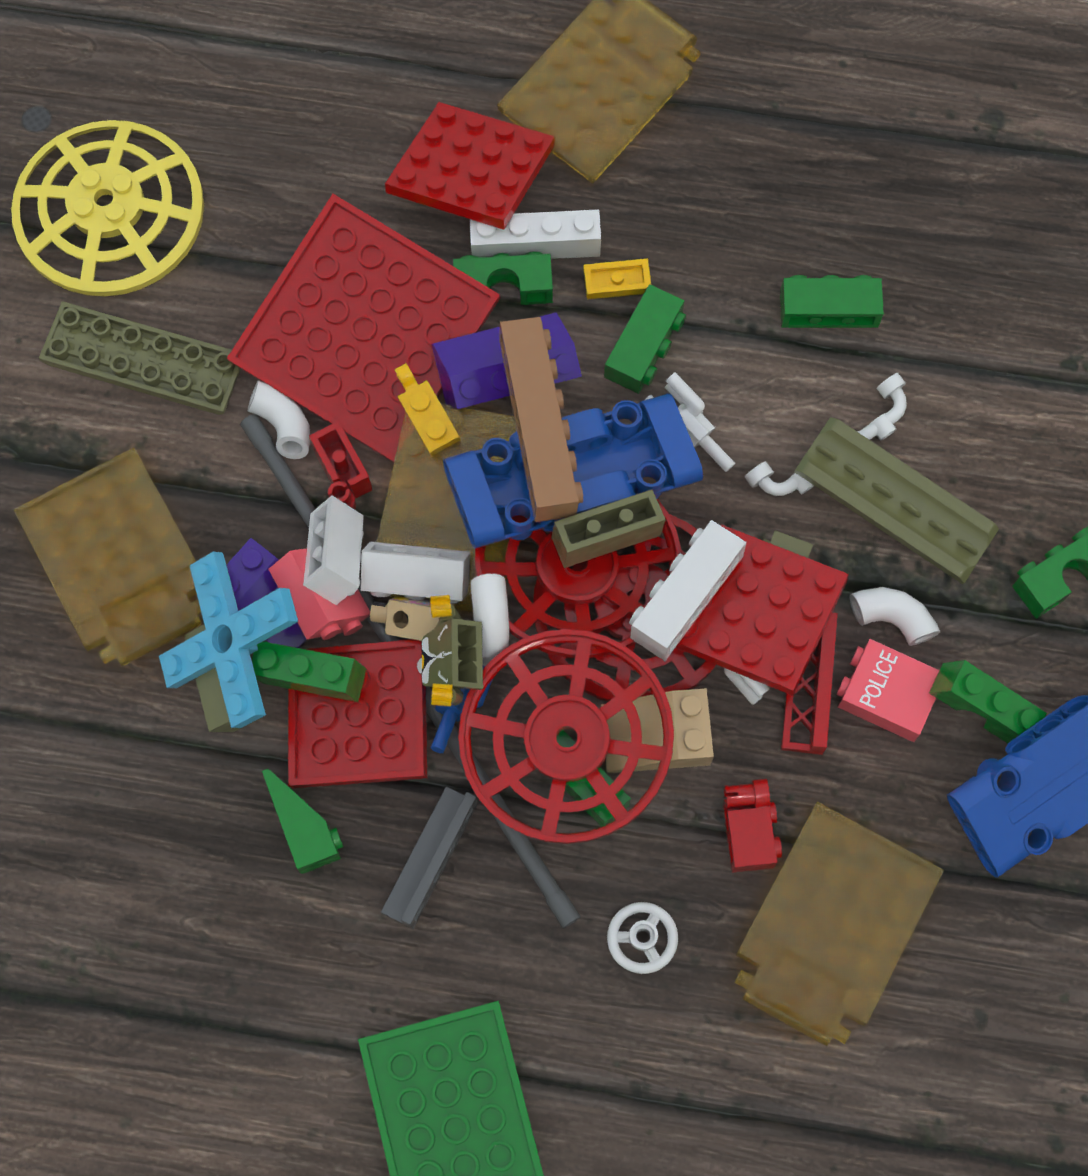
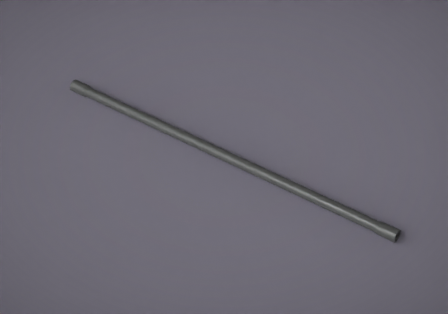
[240,414,581,929]

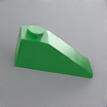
[262,769,344,874]

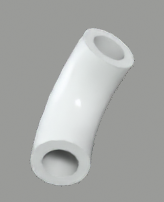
[247,380,310,459]
[470,574,509,666]
[849,587,940,646]

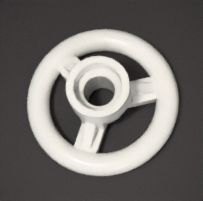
[607,902,678,974]

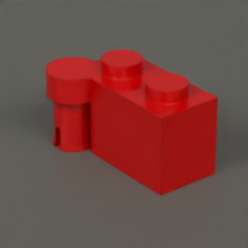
[309,421,372,510]
[723,779,782,873]

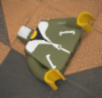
[417,595,483,707]

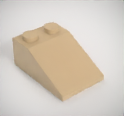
[601,688,714,773]

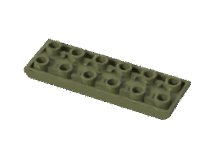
[39,301,241,415]
[794,417,999,584]

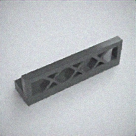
[381,787,478,930]

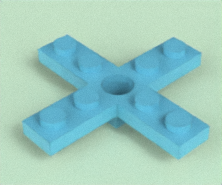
[159,551,298,728]

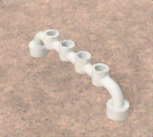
[744,373,907,496]

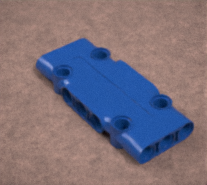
[443,393,703,549]
[947,695,1088,878]

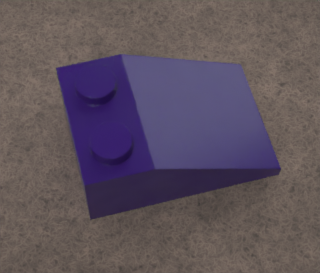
[226,538,307,648]

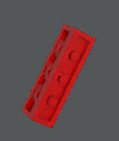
[781,613,838,755]

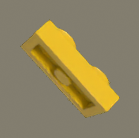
[583,258,651,300]

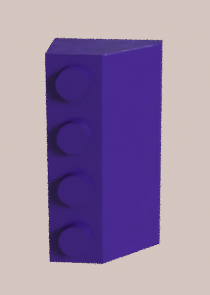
[431,312,582,409]

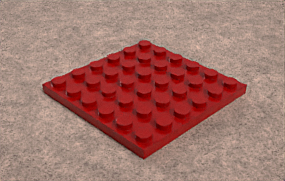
[227,194,501,464]

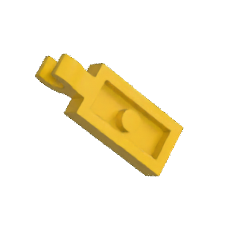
[394,363,461,456]

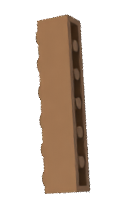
[499,317,583,522]

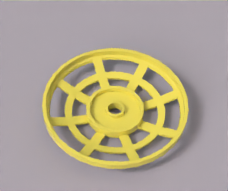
[11,120,204,296]

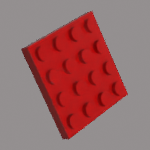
[385,102,555,230]
[675,524,848,696]
[288,639,427,788]

